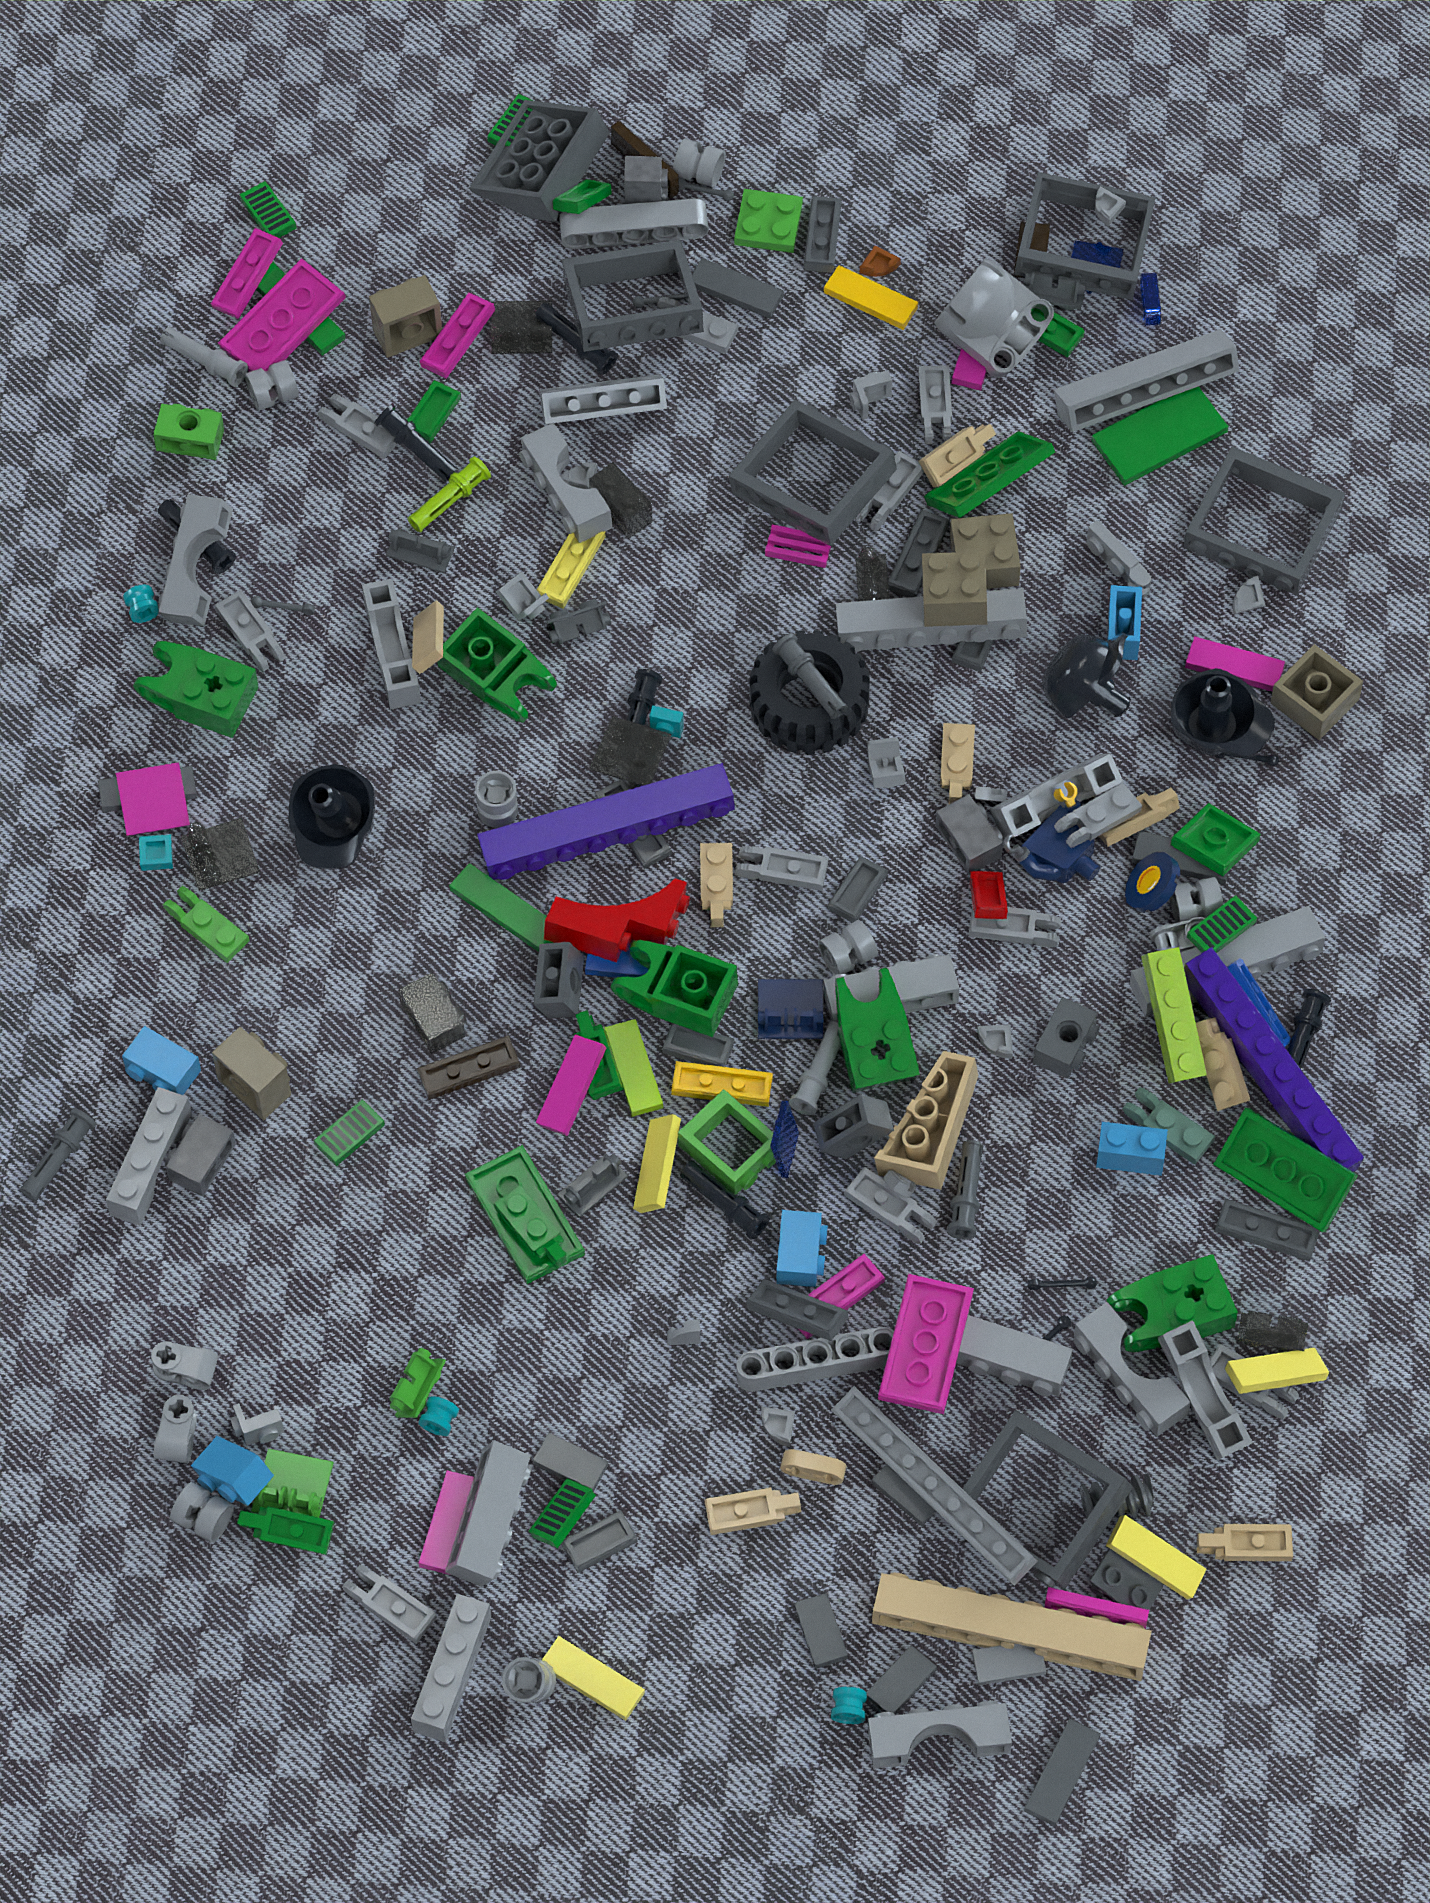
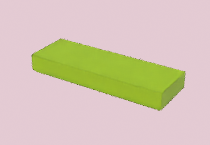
[604,1019,663,1117]

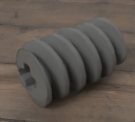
[1080,1473,1154,1522]

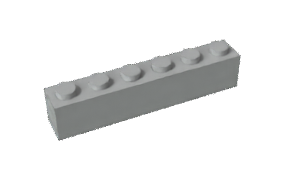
[1054,329,1239,432]
[836,588,1027,652]
[1130,906,1325,1017]

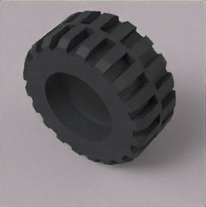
[750,630,870,755]

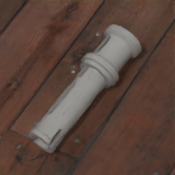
[160,327,248,387]
[789,1021,841,1115]

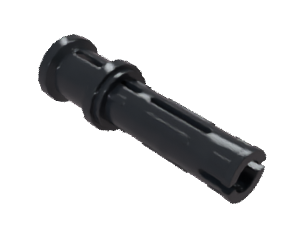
[535,302,618,375]
[374,403,458,483]
[158,499,236,574]
[615,669,663,763]
[1287,989,1331,1069]
[680,1160,770,1240]

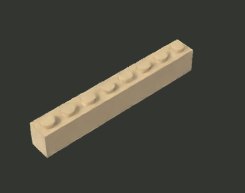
[872,1572,1151,1681]

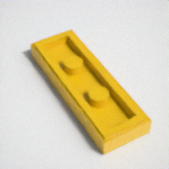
[824,265,918,330]
[671,1061,773,1107]

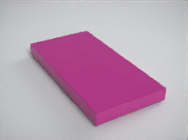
[218,258,346,372]
[878,1274,974,1414]

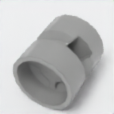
[673,138,726,188]
[245,360,299,411]
[475,771,518,828]
[1170,877,1223,923]
[818,919,878,975]
[170,1482,234,1543]
[502,1657,556,1703]

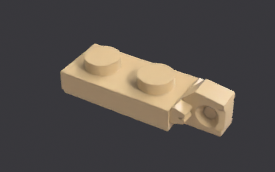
[918,424,996,487]
[940,723,975,804]
[1099,788,1180,847]
[700,843,733,927]
[1196,1017,1250,1111]
[705,1488,801,1535]
[1196,1524,1293,1561]

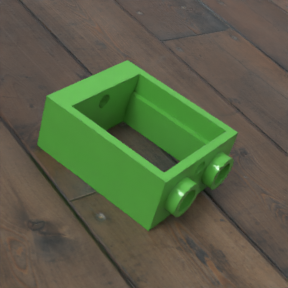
[678,1089,781,1195]

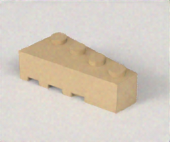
[874,1051,979,1190]

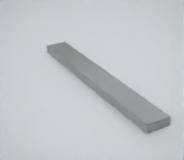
[831,1386,1038,1586]

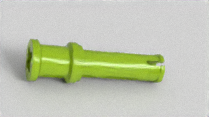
[407,456,491,533]

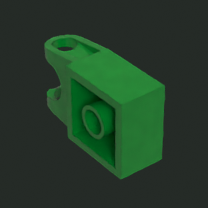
[437,607,557,723]
[133,641,259,738]
[611,940,738,1037]
[835,967,920,1093]
[1106,1254,1238,1352]

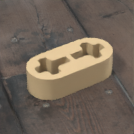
[780,1449,847,1485]

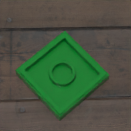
[1171,803,1261,877]

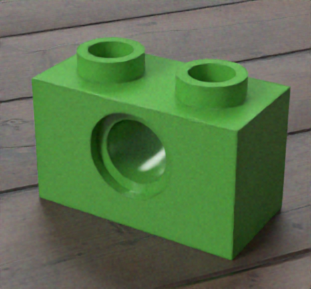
[153,404,224,460]

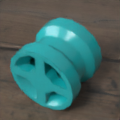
[123,584,159,623]
[418,1396,459,1436]
[831,1686,867,1724]

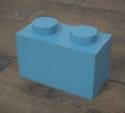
[1107,585,1142,660]
[122,1026,201,1095]
[1096,1122,1168,1176]
[776,1210,828,1287]
[191,1436,274,1506]

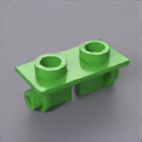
[389,1348,446,1418]

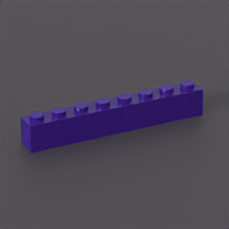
[477,763,735,880]
[1184,947,1364,1172]

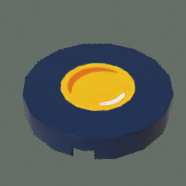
[1125,852,1180,913]

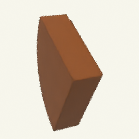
[859,246,901,277]

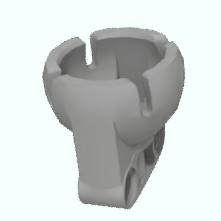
[934,258,1054,378]

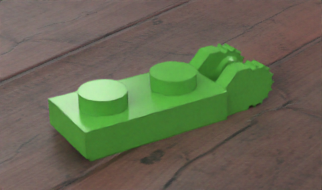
[163,886,249,963]

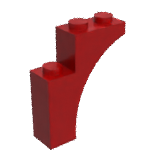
[544,878,690,962]

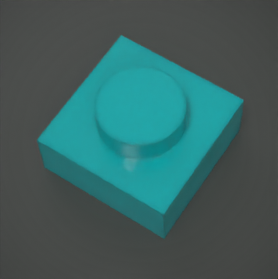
[649,706,684,738]
[139,834,173,871]

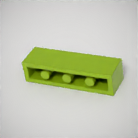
[1141,947,1207,1083]

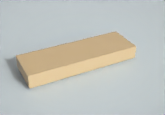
[412,600,444,674]

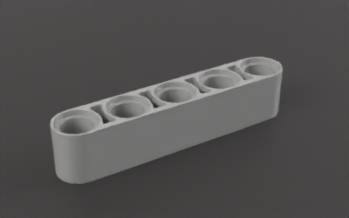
[559,199,709,249]
[737,1327,894,1392]

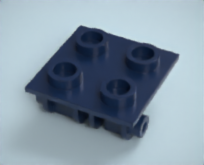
[758,979,823,1039]

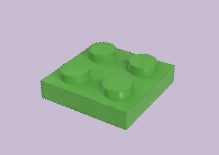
[734,189,803,253]

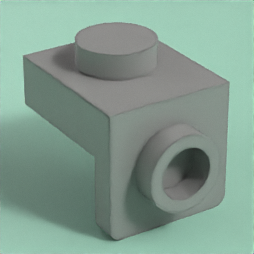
[849,370,892,420]
[496,571,549,621]
[867,737,906,789]
[230,1403,284,1446]

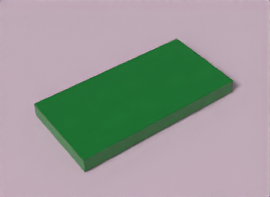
[1091,386,1229,486]
[924,431,1055,518]
[1213,1108,1358,1232]
[465,1145,585,1284]

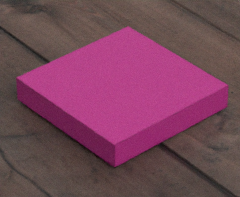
[116,762,190,836]

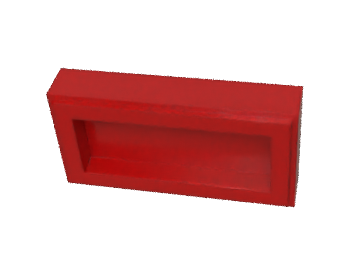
[969,871,1008,919]

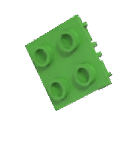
[251,1448,334,1518]

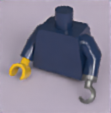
[1003,782,1101,883]

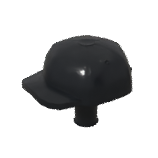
[1041,632,1131,719]
[1170,668,1275,758]
[288,764,375,869]

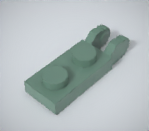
[1122,1087,1215,1164]

